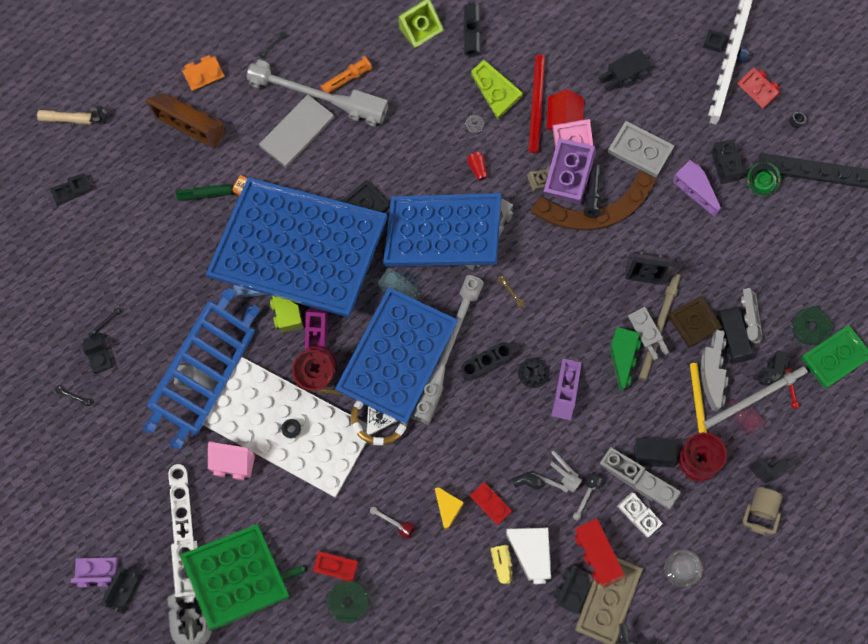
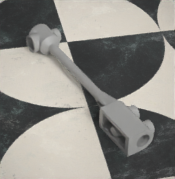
[247,60,388,126]
[411,275,484,425]

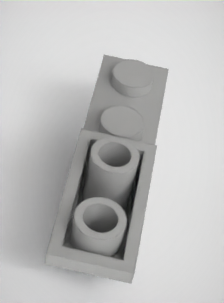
[701,330,728,412]
[600,447,681,510]

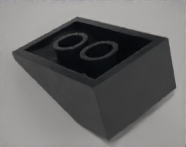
[625,251,673,285]

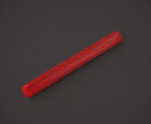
[529,54,545,154]

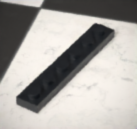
[759,153,868,189]

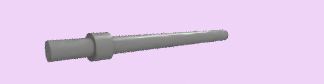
[703,367,807,429]

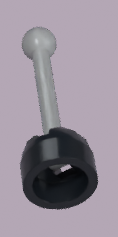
[573,473,604,520]

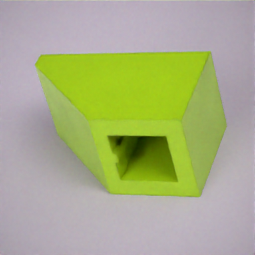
[270,296,304,333]

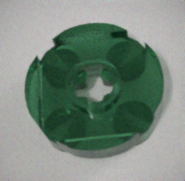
[792,306,833,345]
[327,580,369,623]

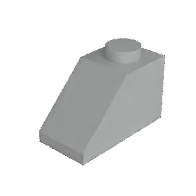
[174,365,219,391]

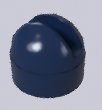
[736,47,751,62]

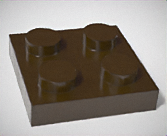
[668,296,723,348]

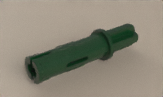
[176,183,232,201]

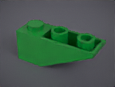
[610,327,641,392]

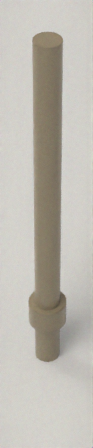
[639,273,681,381]

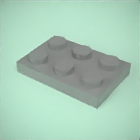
[607,121,674,178]

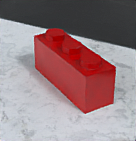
[574,518,626,588]

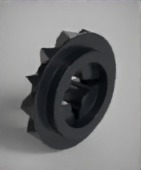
[518,357,549,388]

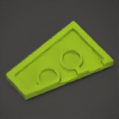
[471,60,523,120]

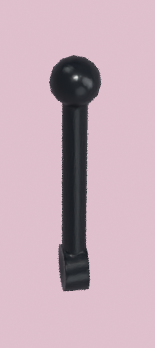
[259,32,287,58]
[88,308,121,337]
[55,386,92,406]

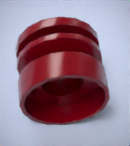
[292,346,337,391]
[678,432,727,482]

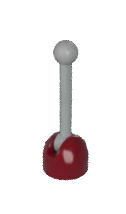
[370,507,415,540]

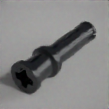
[583,165,601,218]

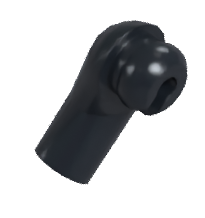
[512,472,542,490]

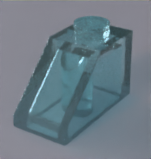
[378,268,421,300]

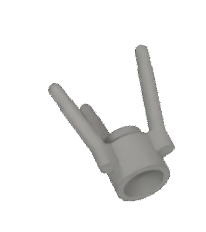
[533,451,582,493]

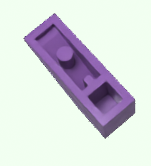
[672,160,721,217]
[551,359,582,420]

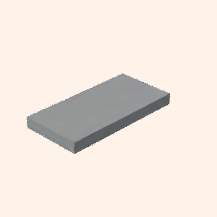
[259,94,335,168]

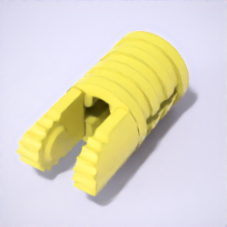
[490,545,513,584]

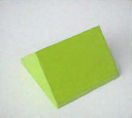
[398,0,444,48]

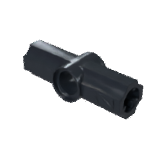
[464,2,480,57]

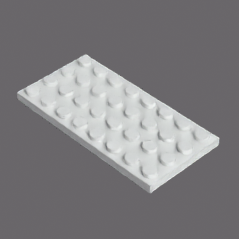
[203,357,371,498]

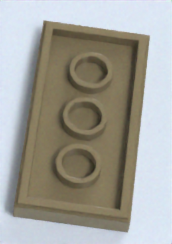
[575,558,643,644]

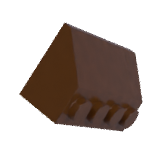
[146,93,226,149]

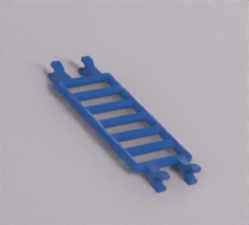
[142,288,260,449]

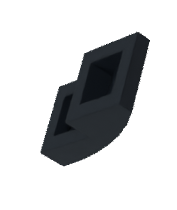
[50,173,92,206]

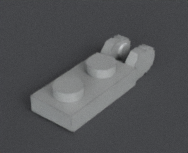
[741,288,762,344]
[628,307,669,360]

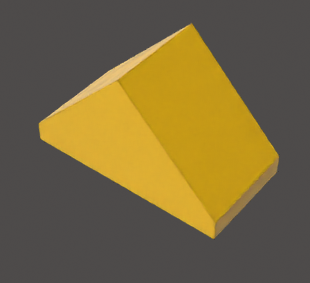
[435,488,463,530]

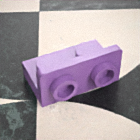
[71,557,118,588]

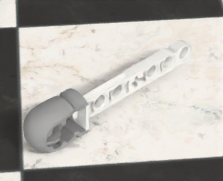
[168,464,212,644]

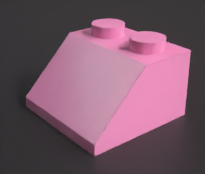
[208,442,255,481]

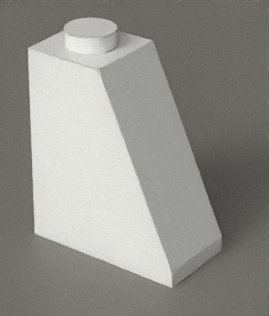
[506,528,551,584]

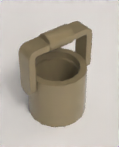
[743,488,782,535]

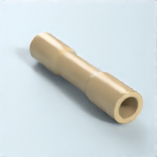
[37,110,94,125]

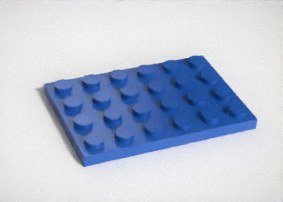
[383,193,502,266]
[335,287,458,425]

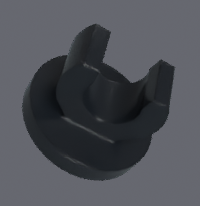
[87,106,107,124]

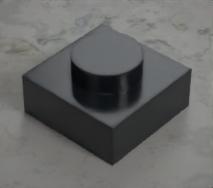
[703,29,726,53]

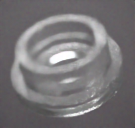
[466,115,484,133]

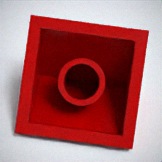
[546,89,584,130]

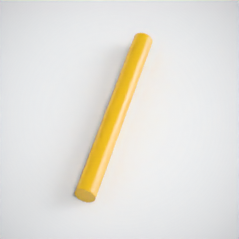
[690,363,707,433]

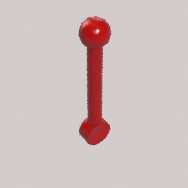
[784,369,799,409]

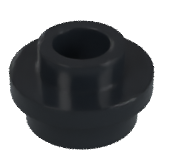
[281,419,301,439]

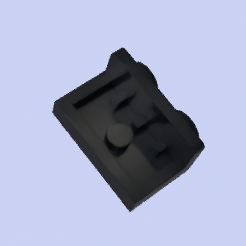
[753,350,788,385]

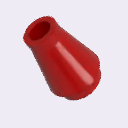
[467,152,488,181]

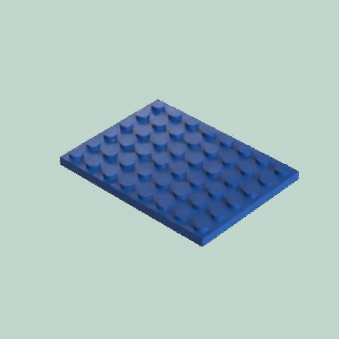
[206,177,388,318]

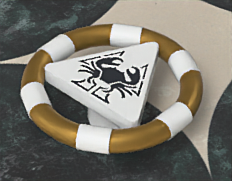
[351,401,408,445]

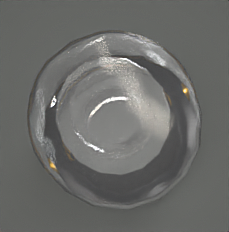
[664,550,703,587]

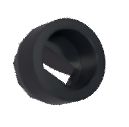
[789,112,806,128]

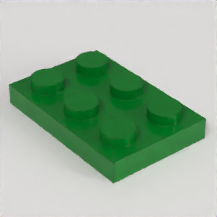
[800,325,868,389]

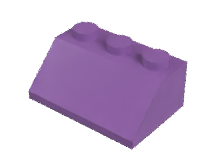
[544,138,596,205]

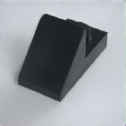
[83,333,113,374]

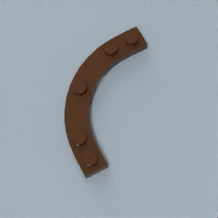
[531,171,656,231]

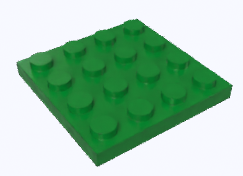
[180,524,289,631]

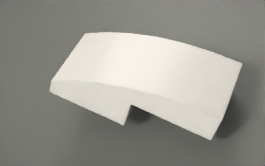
[617,492,662,537]

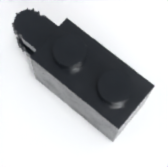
[598,49,651,91]

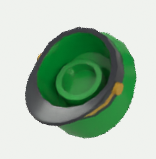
[747,162,781,197]

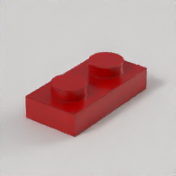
[470,482,512,526]
[313,551,358,582]

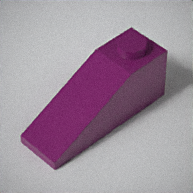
[305,308,329,369]

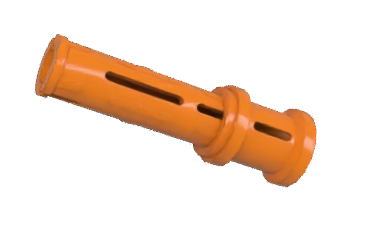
[320,56,373,94]

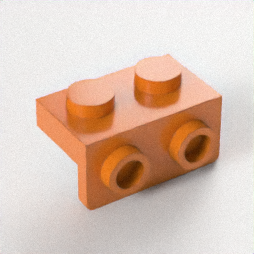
[182,55,224,91]

